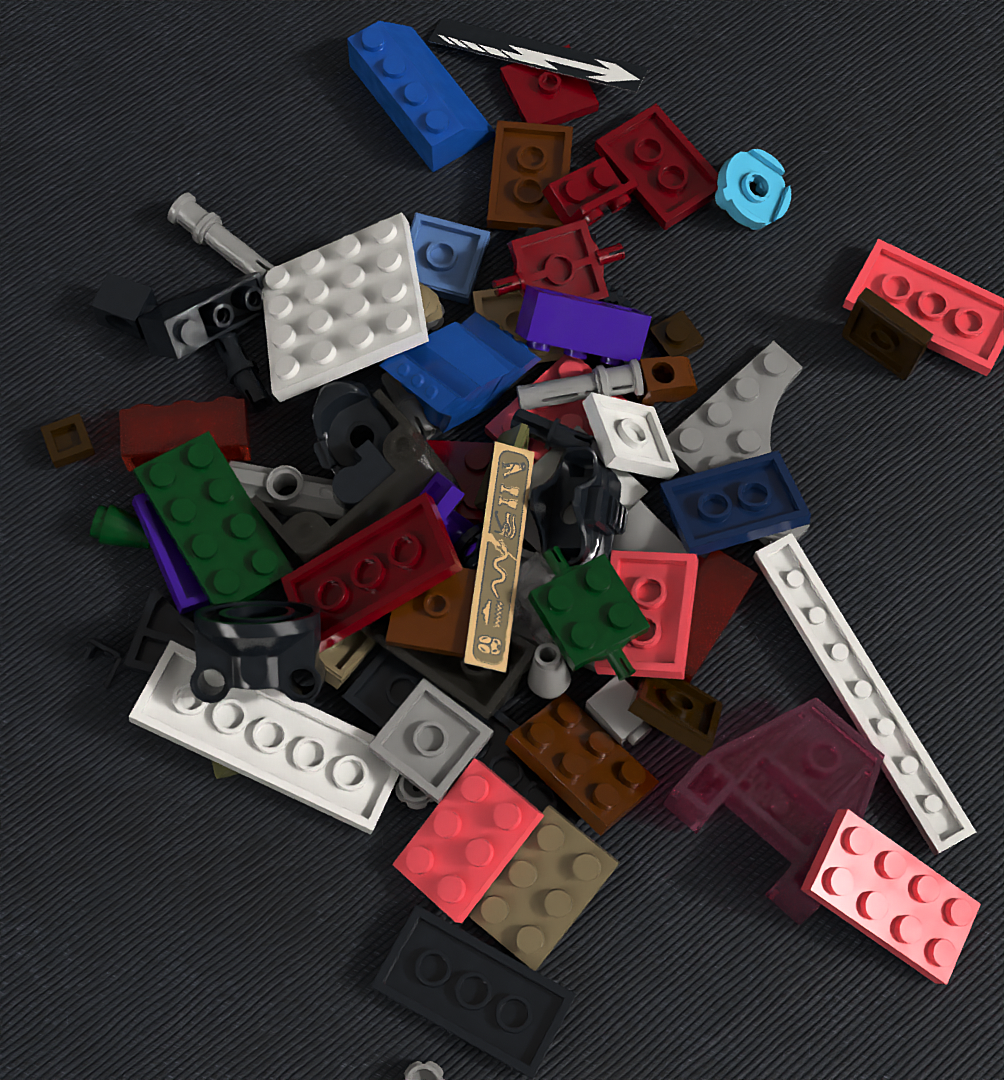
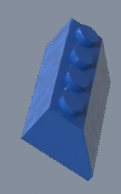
[347,21,496,172]

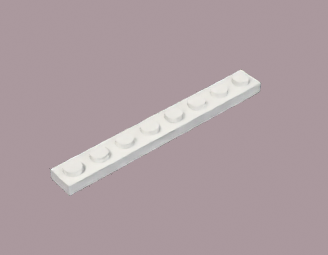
[753,533,976,856]

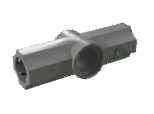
[229,461,349,521]

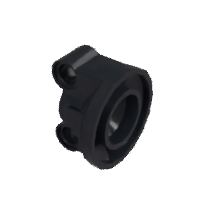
[190,600,326,703]

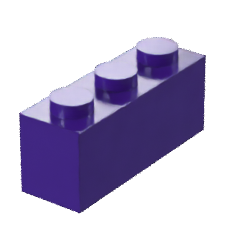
[515,285,652,366]

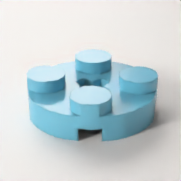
[715,149,791,230]

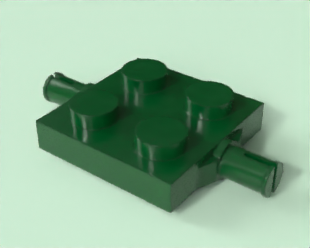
[528,546,650,681]

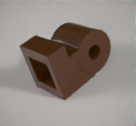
[633,356,698,406]

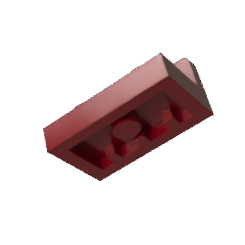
[542,157,639,227]

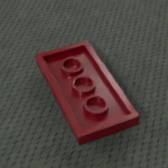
[281,492,463,653]

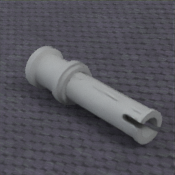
[167,192,275,280]
[516,359,644,410]

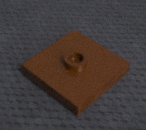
[386,567,477,658]

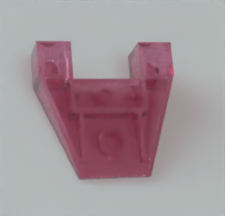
[663,697,885,925]

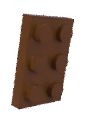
[487,120,573,231]
[505,693,659,836]

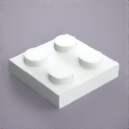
[582,392,679,480]

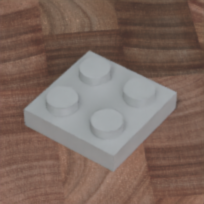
[368,678,493,804]

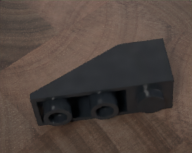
[138,272,265,359]

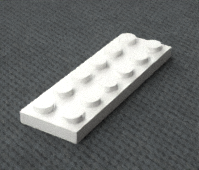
[129,640,399,835]

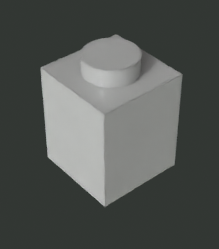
[584,675,652,747]

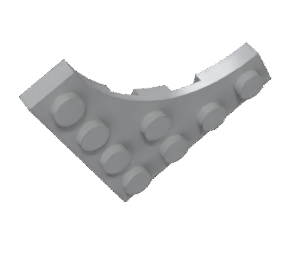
[666,341,809,546]

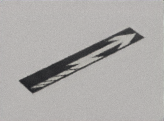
[428,18,649,92]

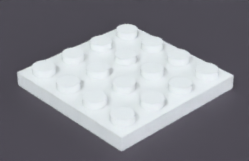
[262,212,429,402]

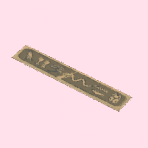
[464,441,535,673]

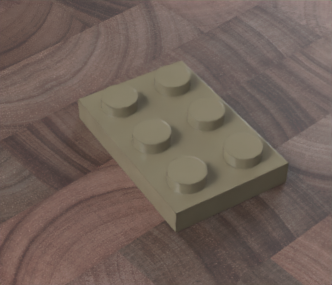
[468,805,621,971]

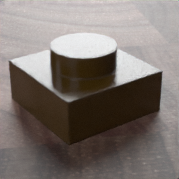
[648,310,705,357]
[40,413,95,469]

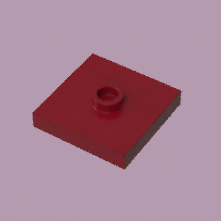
[500,44,599,125]

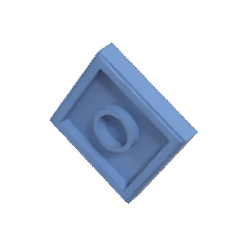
[410,212,490,305]

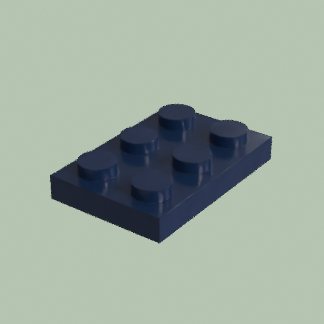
[660,450,811,556]

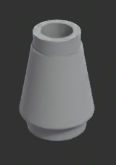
[527,643,571,699]

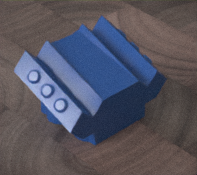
[379,312,541,433]

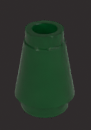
[90,504,150,550]

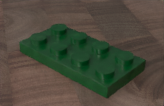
[133,431,294,605]

